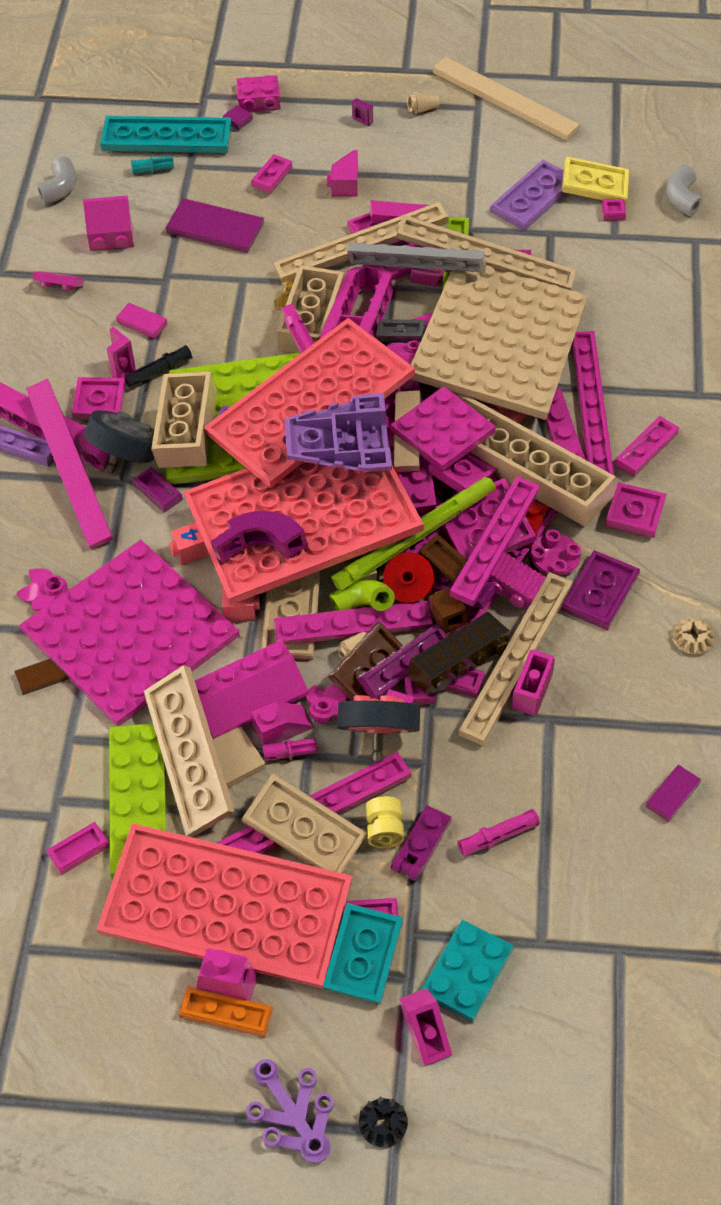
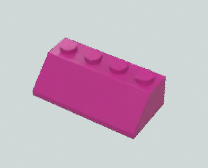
[194,640,309,739]

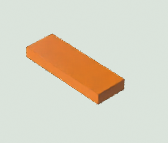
[179,986,273,1038]

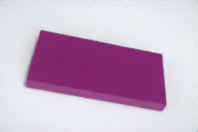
[166,198,264,253]

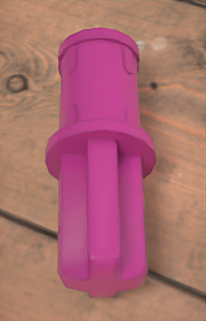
[263,738,318,762]

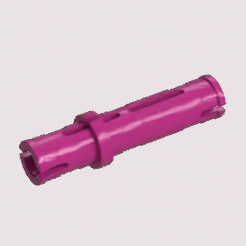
[457,808,540,858]

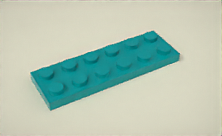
[100,116,232,153]

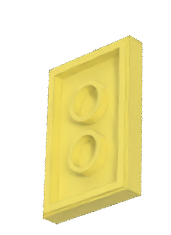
[562,156,629,205]

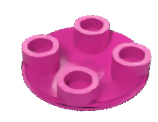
[530,530,581,576]

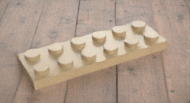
[144,665,235,837]

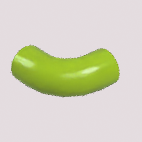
[329,580,395,611]

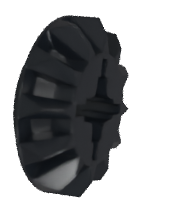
[359,1096,408,1147]

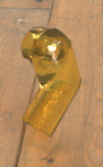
[274,280,294,310]

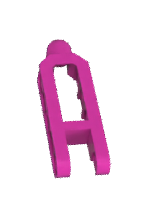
[320,265,393,339]

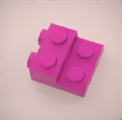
[236,75,281,112]

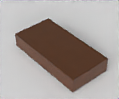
[419,534,468,584]

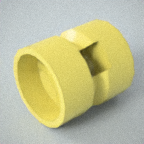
[366,796,404,849]

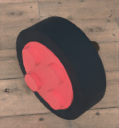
[337,696,420,762]

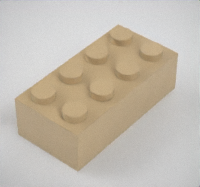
[276,265,344,353]
[151,371,217,468]

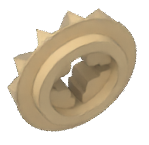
[672,616,715,654]

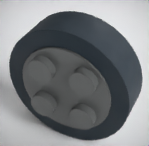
[84,410,154,474]

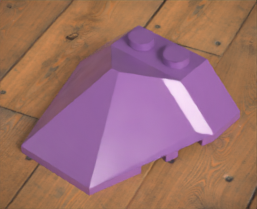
[285,393,392,472]

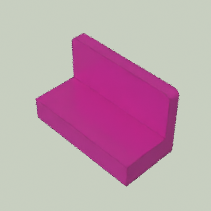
[106,327,136,378]

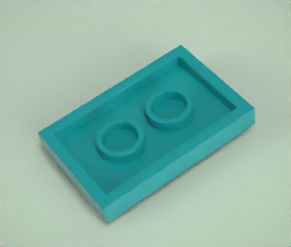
[323,903,403,1005]
[422,919,514,1023]

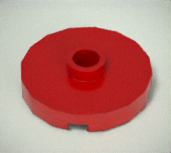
[383,552,435,603]

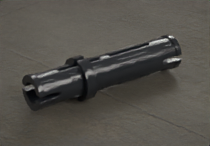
[124,345,193,389]

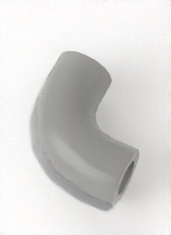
[37,156,77,205]
[666,165,702,217]

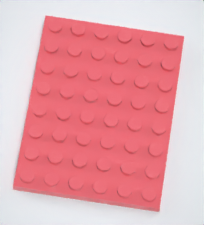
[184,462,424,605]

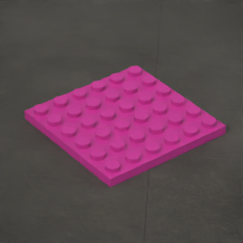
[20,539,240,726]

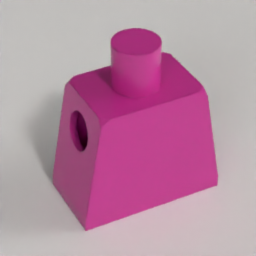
[196,948,258,1001]

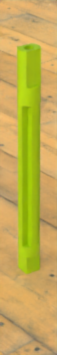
[331,477,496,591]

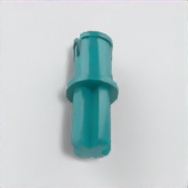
[131,156,174,174]

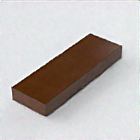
[14,658,69,695]

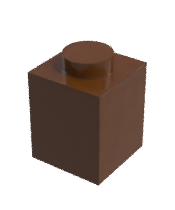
[429,587,467,633]

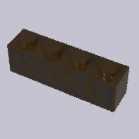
[407,612,510,696]

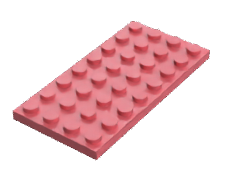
[204,318,415,488]
[97,823,352,989]

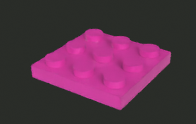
[391,387,496,472]
[435,478,536,560]

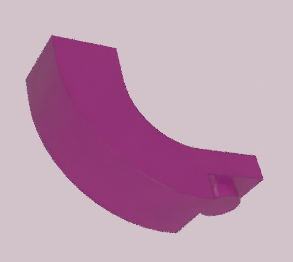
[211,511,308,563]

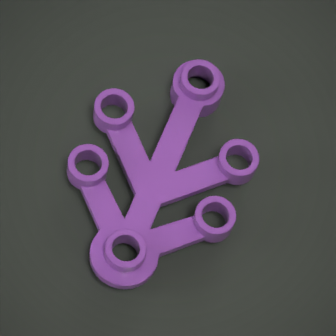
[246,1059,334,1164]

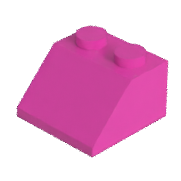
[83,195,134,251]

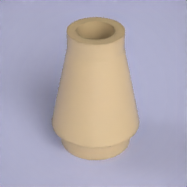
[407,92,440,114]

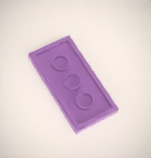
[490,160,566,231]

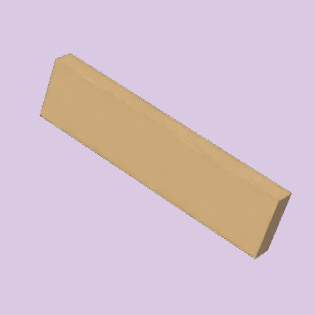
[394,391,421,472]

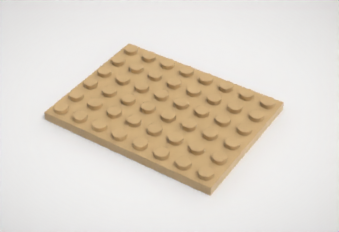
[410,265,588,420]

